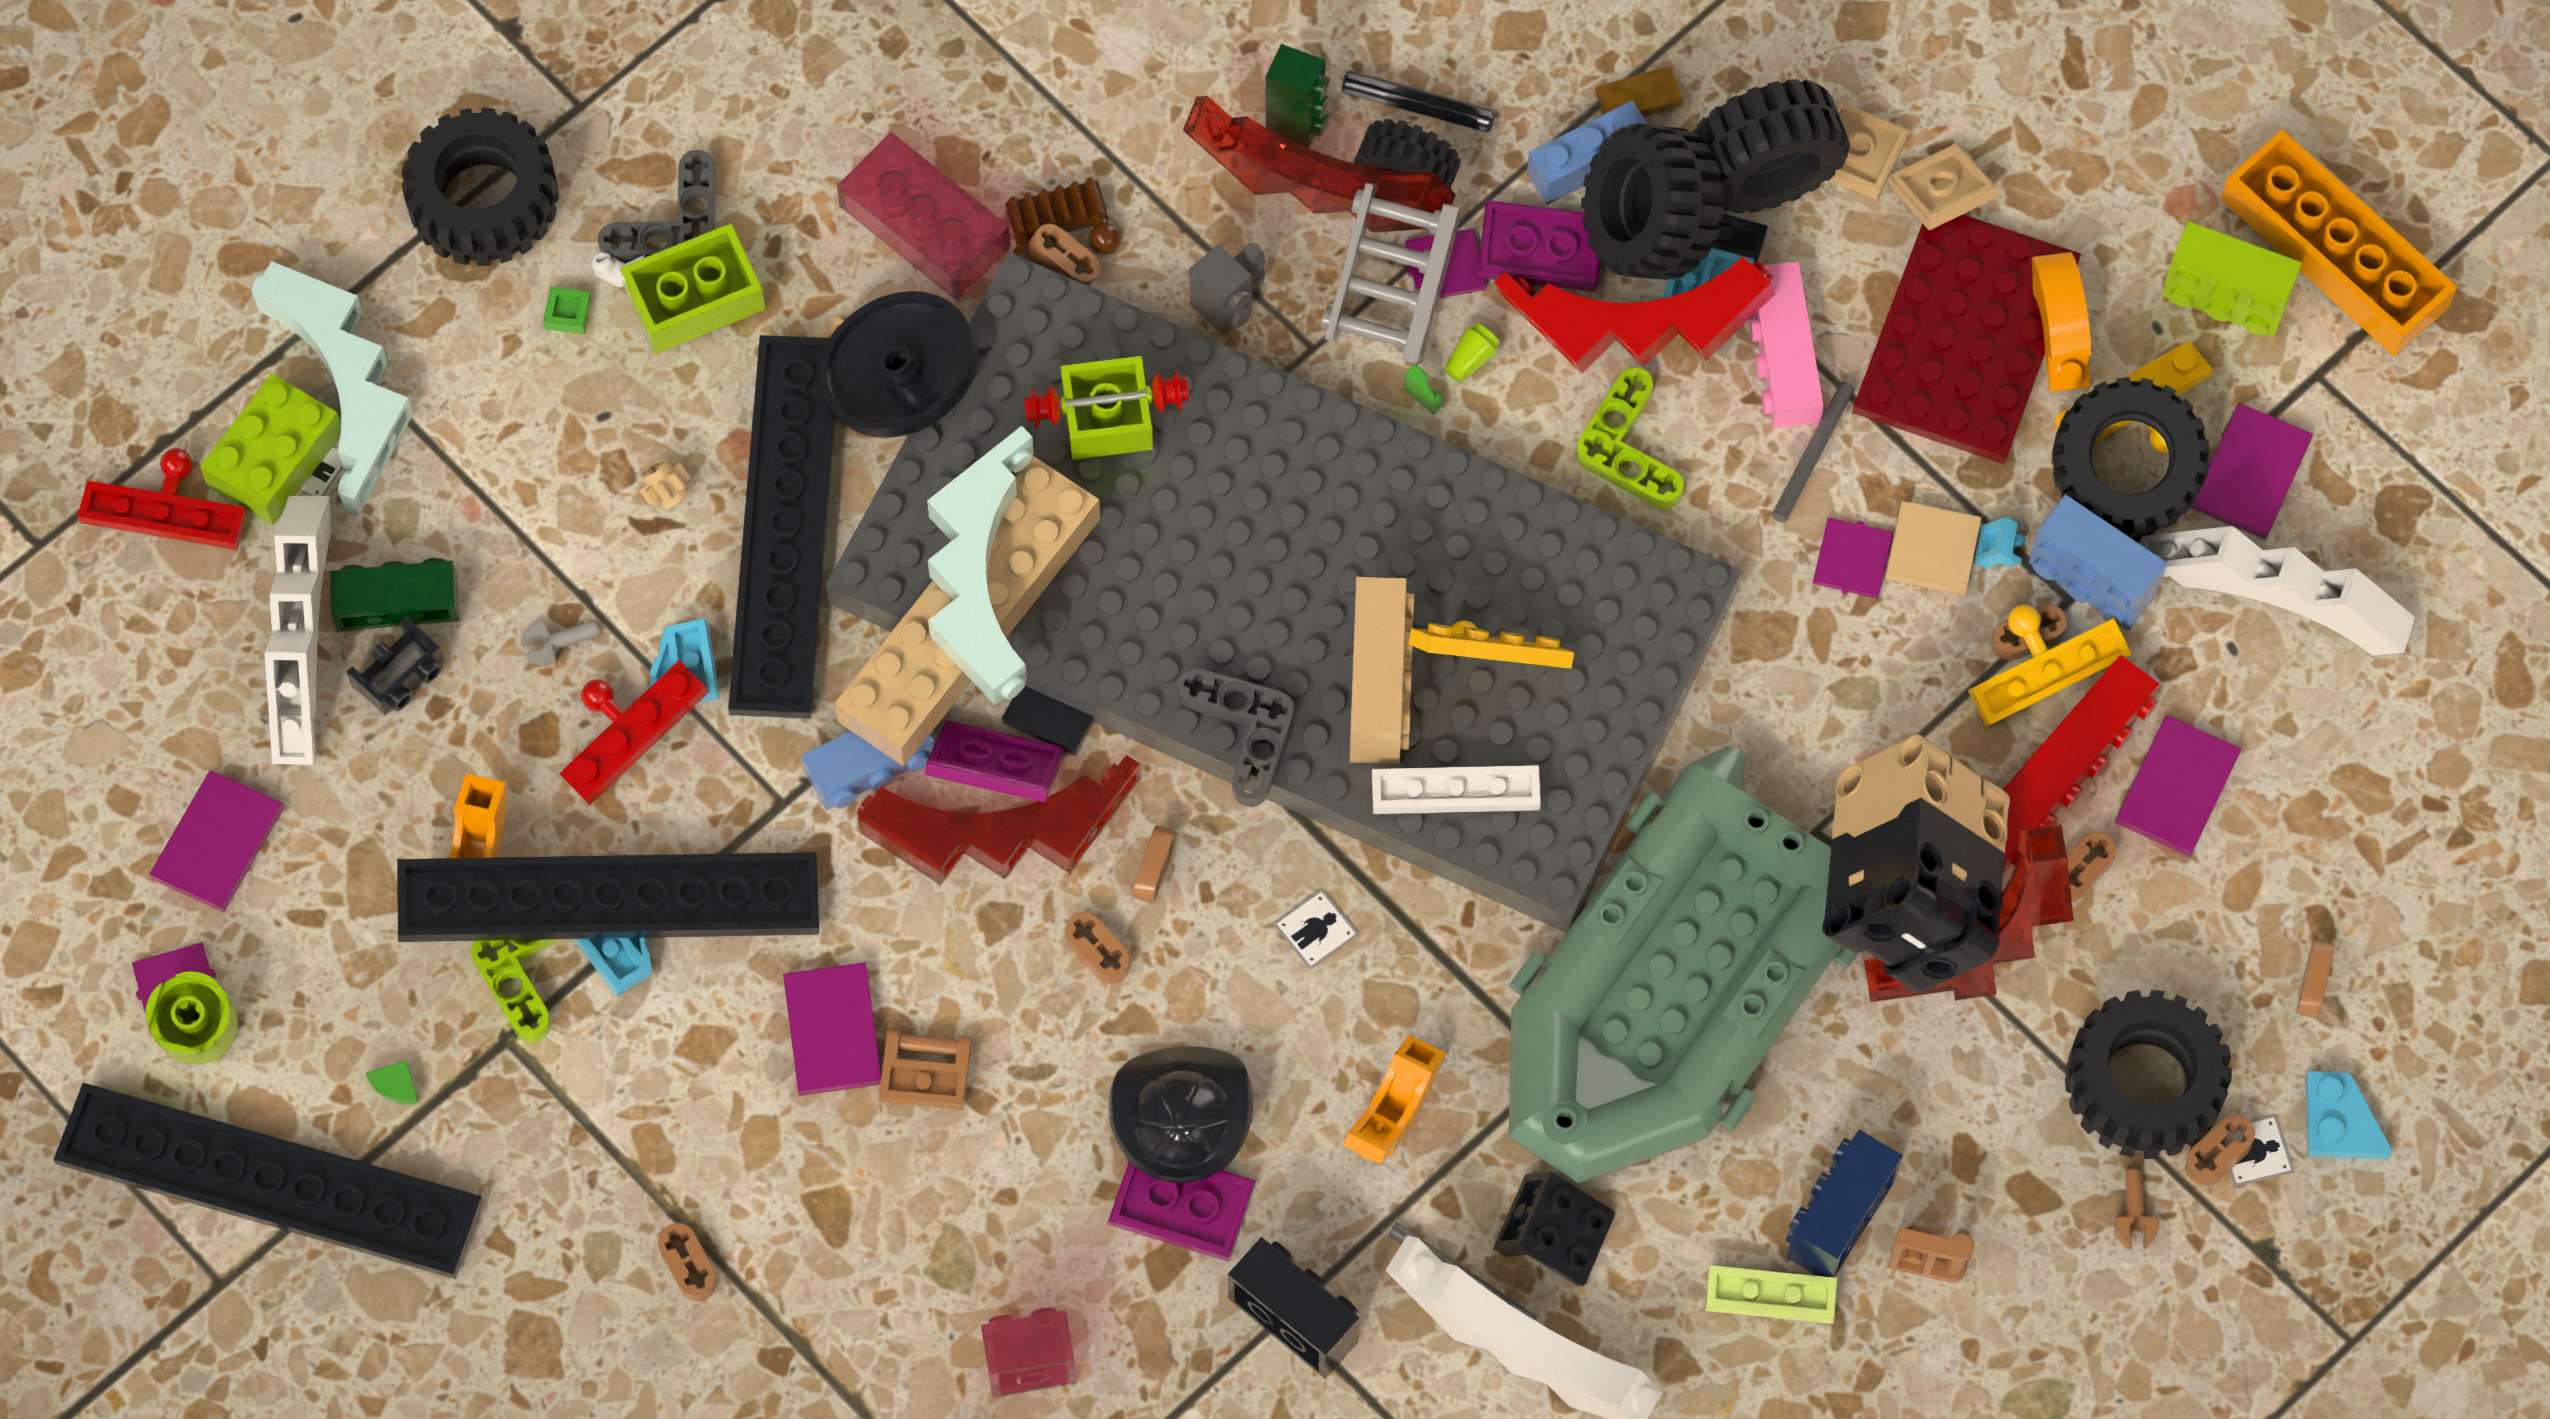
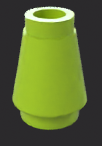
[1443,323,1500,384]

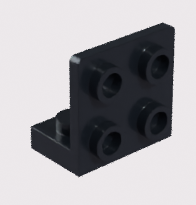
[1493,1171,1615,1286]

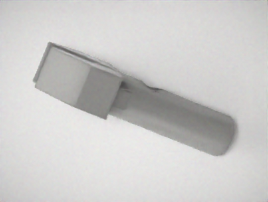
[521,621,600,667]

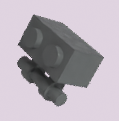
[1189,243,1265,335]

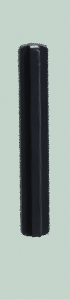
[1342,70,1495,132]

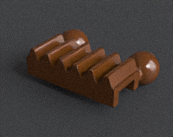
[1005,177,1121,266]

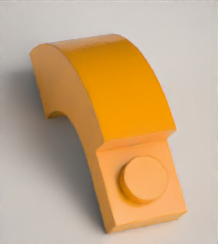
[2032,252,2092,392]
[449,773,507,858]
[1344,1034,1447,1164]

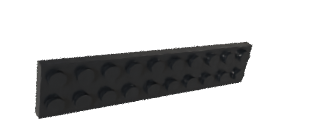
[728,335,835,719]
[397,852,819,942]
[53,1082,484,1279]

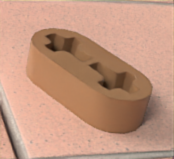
[1029,224,1100,286]
[1991,604,2067,661]
[1132,825,1177,904]
[2050,832,2116,902]
[1065,912,1130,984]
[2296,939,2335,1019]
[2185,1115,2255,1185]
[658,1223,717,1301]

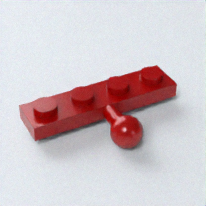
[77,448,247,550]
[559,660,709,805]

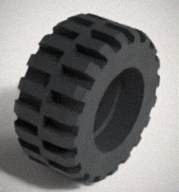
[1693,79,1850,213]
[401,107,559,266]
[1581,123,1724,280]
[2051,377,2210,538]
[2065,989,2232,1159]

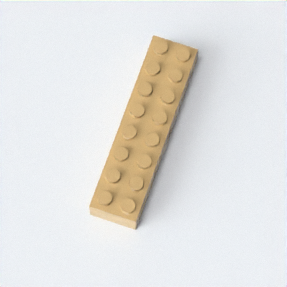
[834,456,1100,767]

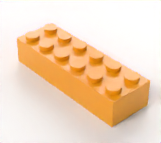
[2220,129,2457,357]

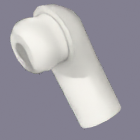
[591,252,646,287]

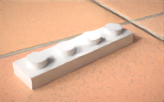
[1372,765,1541,814]

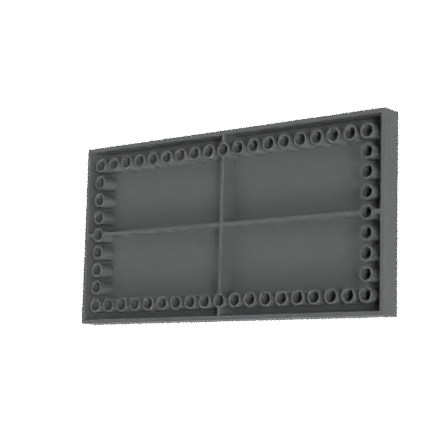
[826,252,1742,933]

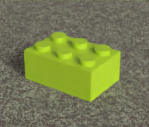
[2161,221,2302,337]
[620,223,766,355]
[200,373,341,526]

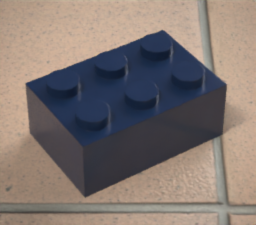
[1785,1129,1903,1278]

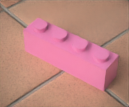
[1749,261,1824,428]

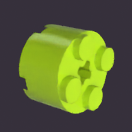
[146,971,238,1065]

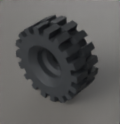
[1354,119,1461,207]

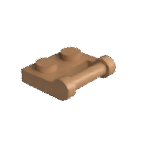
[879,1029,972,1110]
[1888,1225,1974,1283]

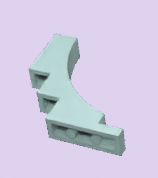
[252,261,413,516]
[927,426,1034,706]

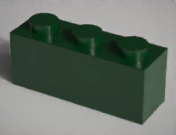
[1265,44,1330,148]
[330,558,460,632]

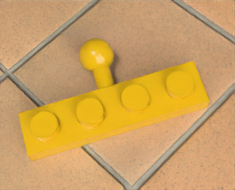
[2055,340,2212,454]
[1968,604,2132,727]
[1409,620,1574,669]

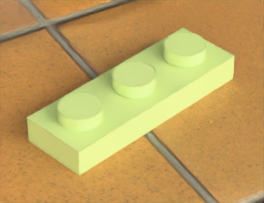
[1705,1265,1837,1324]

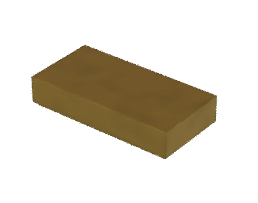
[1595,66,1683,117]

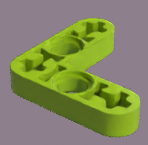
[1576,367,1684,509]
[471,939,560,1042]

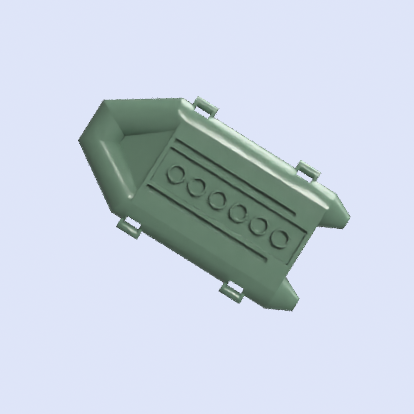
[1509,746,1858,1184]

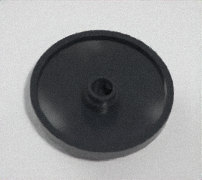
[820,291,978,438]

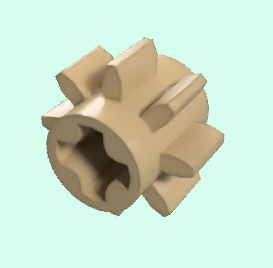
[638,458,691,509]

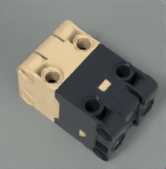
[1822,734,2010,993]

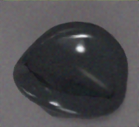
[1108,1046,1253,1184]

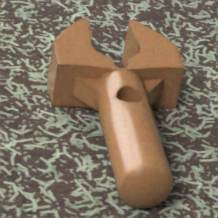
[2114,1168,2159,1249]

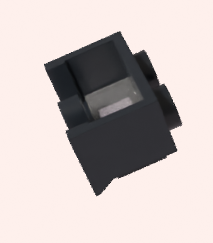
[346,616,444,716]

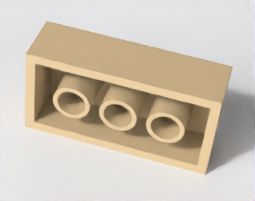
[1350,577,1414,764]

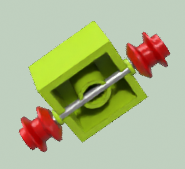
[1023,356,1189,460]

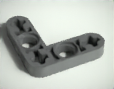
[598,150,716,263]
[1177,668,1294,807]

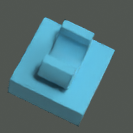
[1974,516,2026,569]

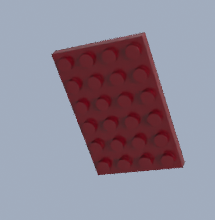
[1852,214,2081,465]

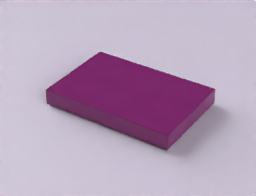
[1477,200,1600,292]
[2191,403,2313,540]
[2115,715,2241,857]
[925,720,1065,803]
[149,770,284,913]
[783,962,881,1096]
[1108,1161,1256,1262]

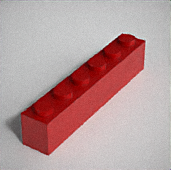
[2003,654,2160,874]

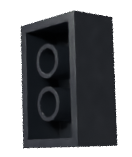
[1228,1237,1359,1379]

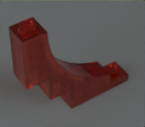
[1183,96,1456,233]
[857,755,1141,886]

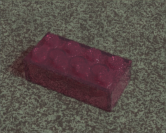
[837,132,1011,301]

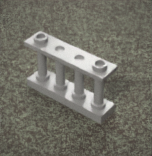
[1321,183,1463,365]

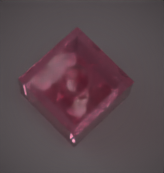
[981,1307,1077,1398]

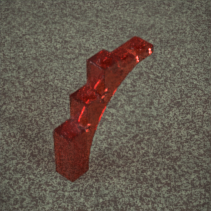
[1864,825,2074,1002]

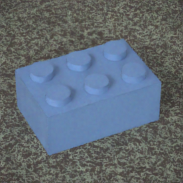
[2029,494,2167,631]

